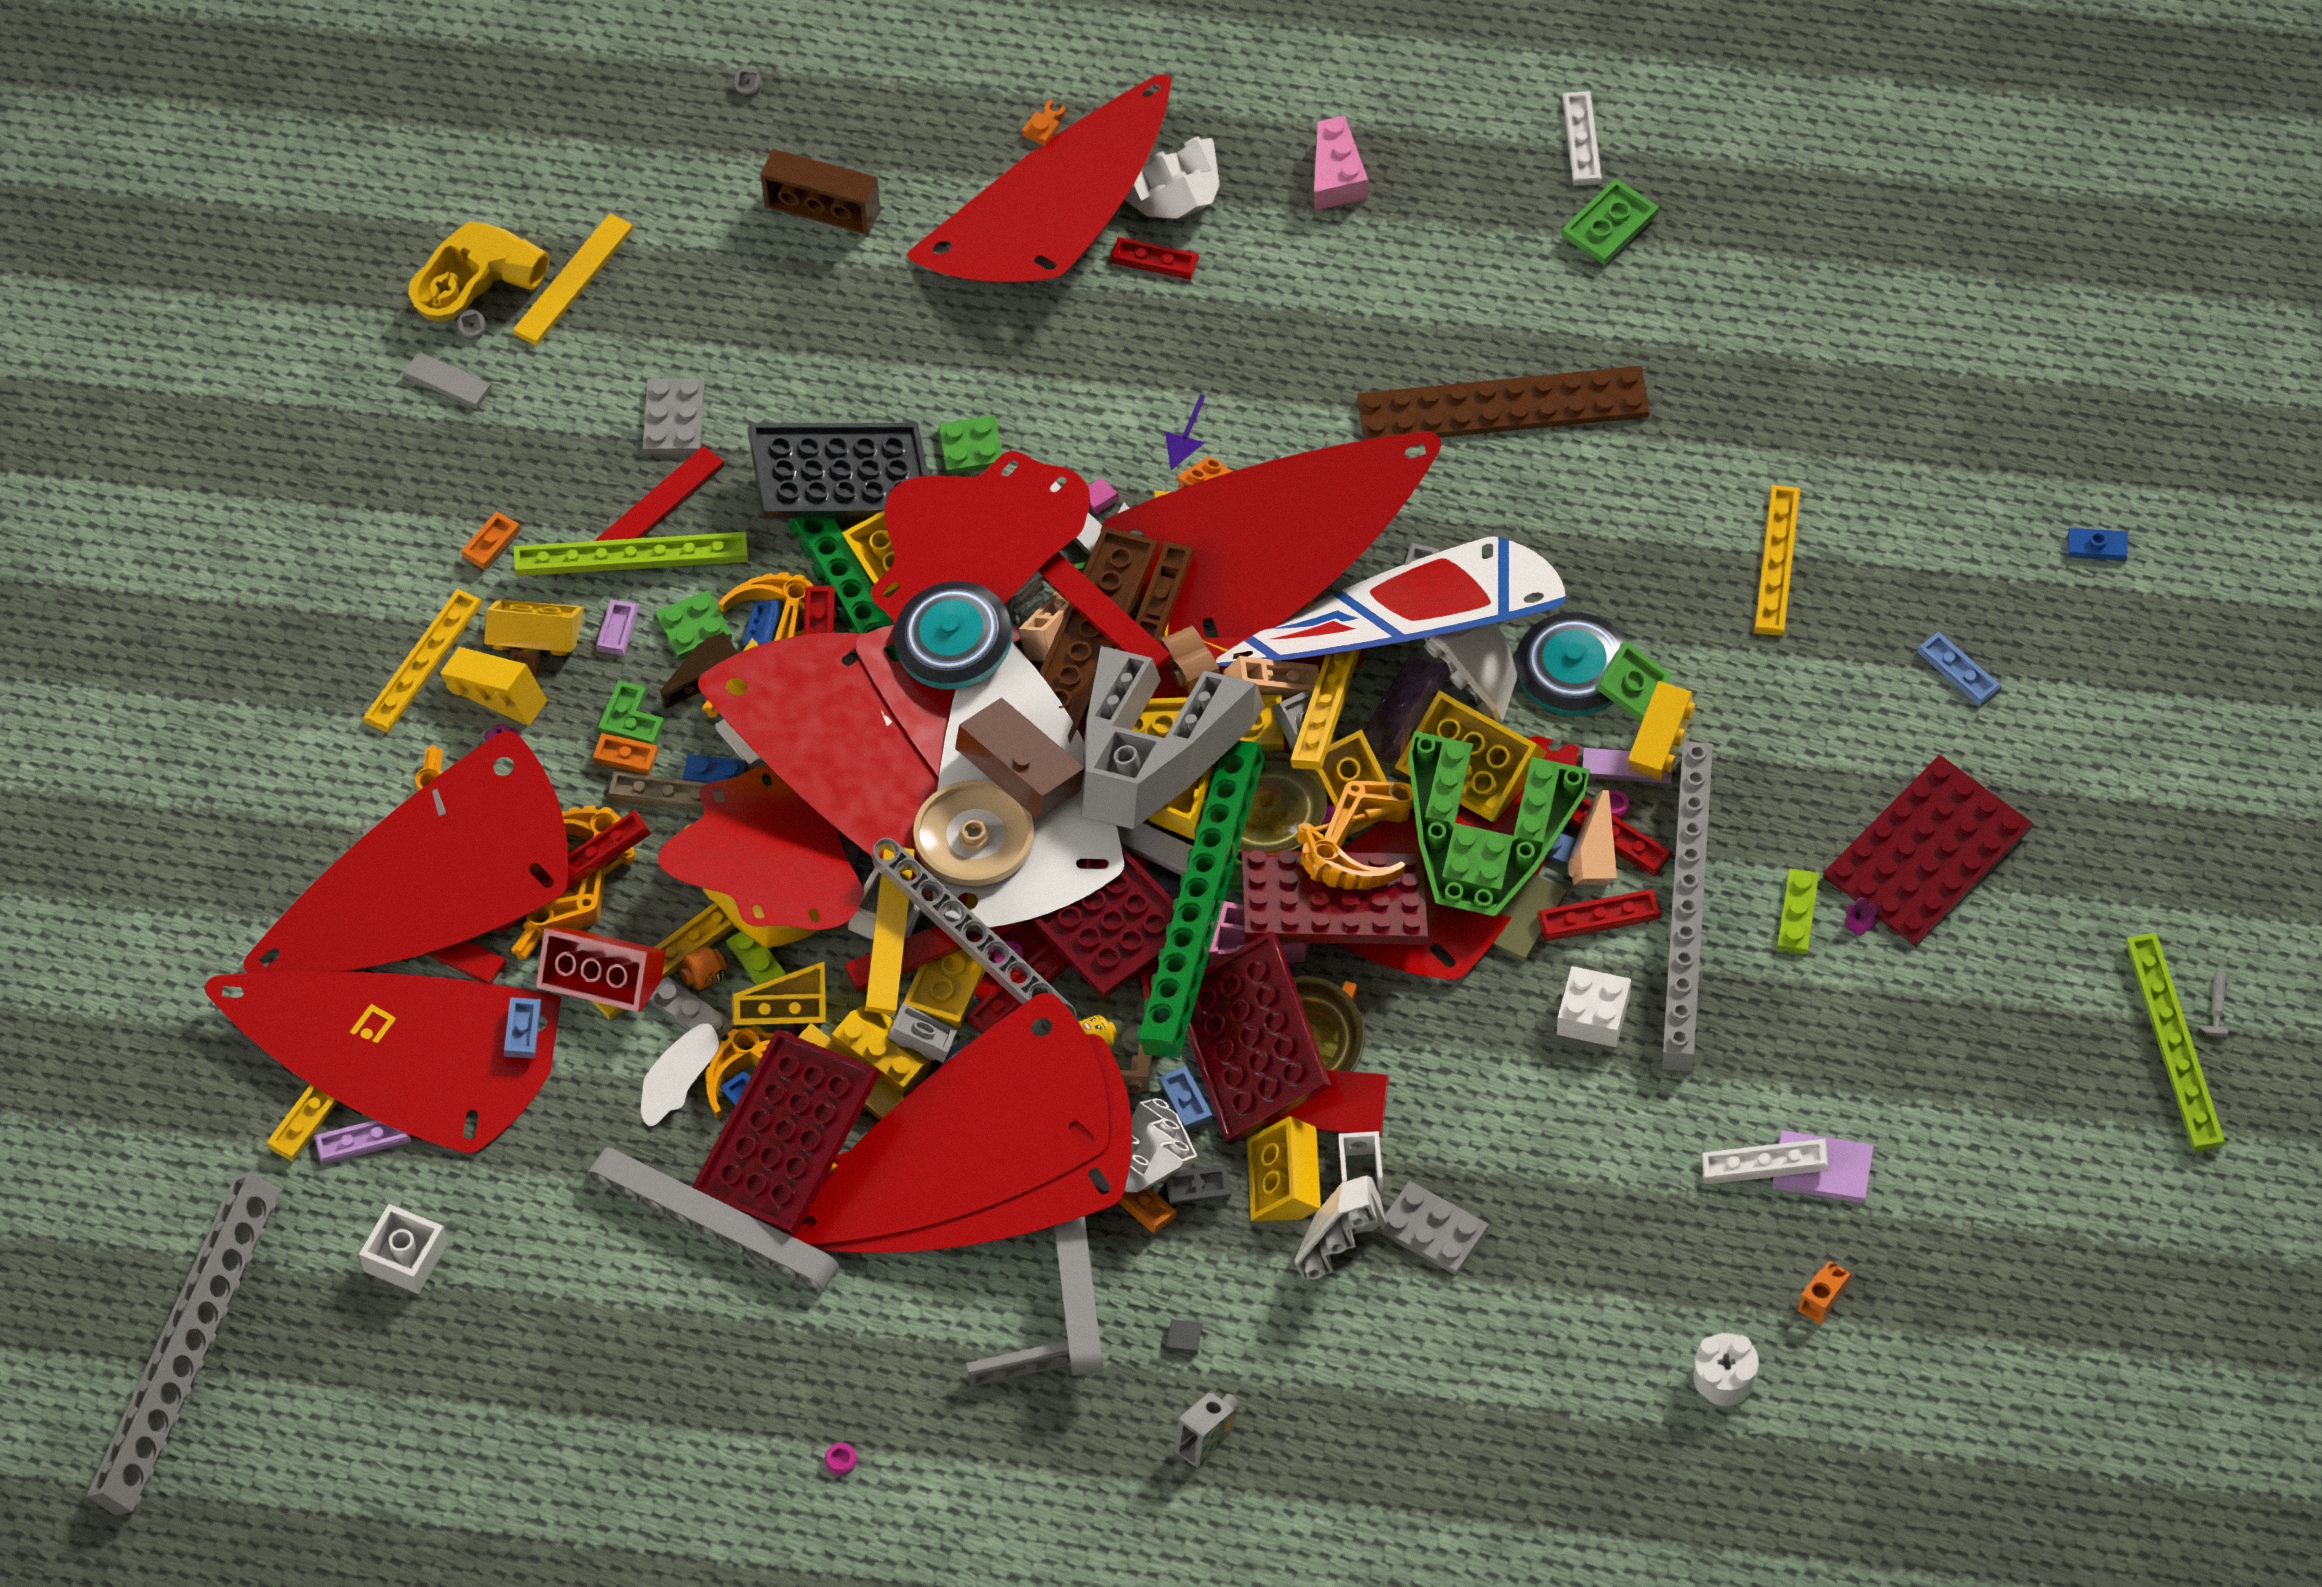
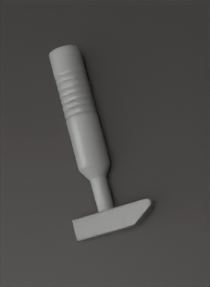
[2199,971,2228,1037]

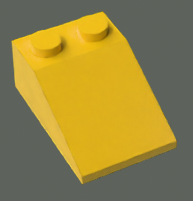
[1309,729,1387,836]

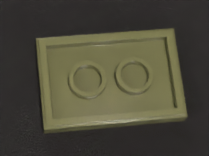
[1491,874,1567,962]

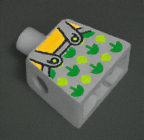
[1174,1393,1239,1469]

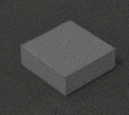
[1167,1319,1202,1355]

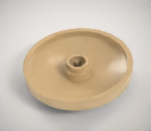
[913,780,1034,887]

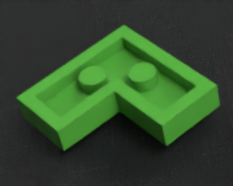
[598,680,664,745]

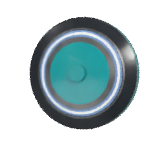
[894,581,1013,689]
[1515,612,1628,716]

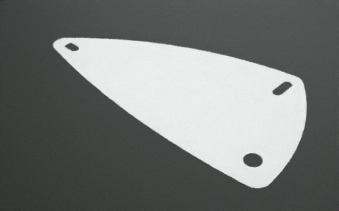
[932,643,1124,927]

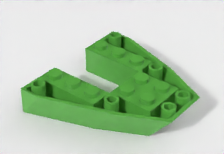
[1408,731,1590,916]

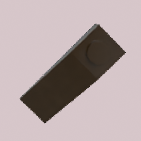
[660,631,738,710]

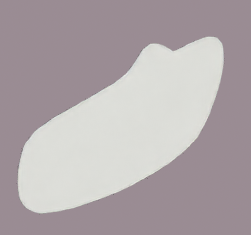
[640,1024,719,1126]

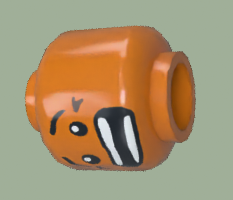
[679,946,727,991]

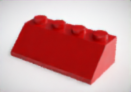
[536,927,666,1012]

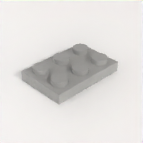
[643,378,705,454]
[1377,1181,1489,1275]

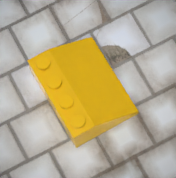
[1394,691,1546,823]

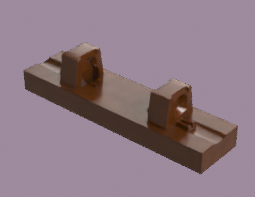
[1135,541,1194,644]

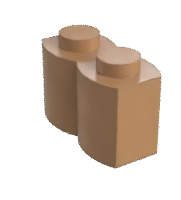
[1161,626,1219,694]

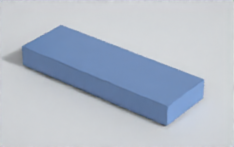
[1917,631,2002,707]

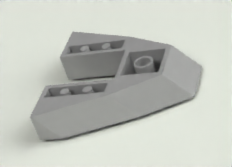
[1081,646,1264,829]

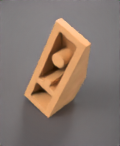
[1019,591,1069,663]
[1224,656,1319,698]
[1568,790,1617,886]

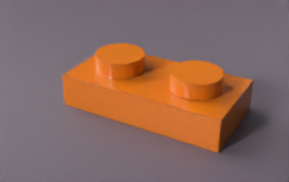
[461,511,521,570]
[592,733,659,775]
[1117,1188,1177,1234]

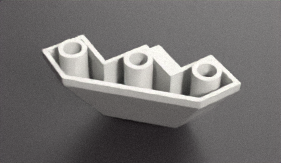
[1124,137,1220,219]
[1424,624,1517,724]
[1088,1098,1197,1192]
[1295,1175,1386,1280]

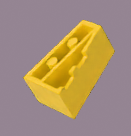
[440,647,547,726]
[1628,681,1696,781]
[1148,762,1216,840]
[731,962,826,1025]

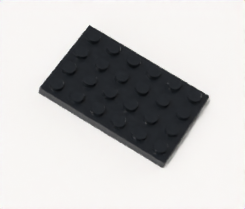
[747,423,928,519]

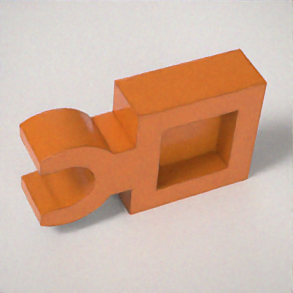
[1022,100,1066,145]

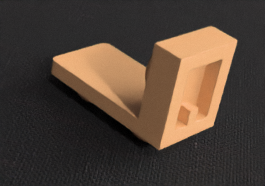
[1120,1044,1152,1093]

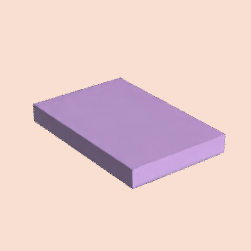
[1772,1130,1874,1203]

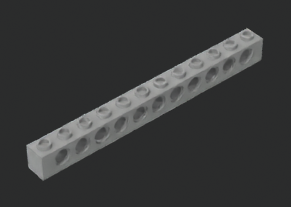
[1662,742,1713,1071]
[86,1171,279,1515]

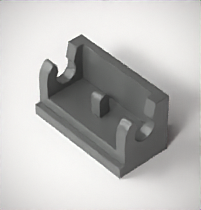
[1165,1164,1231,1205]

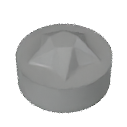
[734,67,763,96]
[457,310,486,339]
[1121,1026,1140,1057]

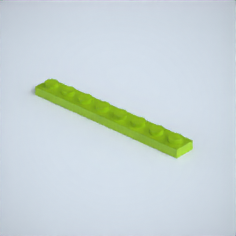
[513,532,748,576]
[2126,932,2225,1153]

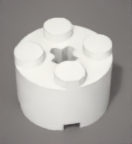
[1694,1333,1759,1406]

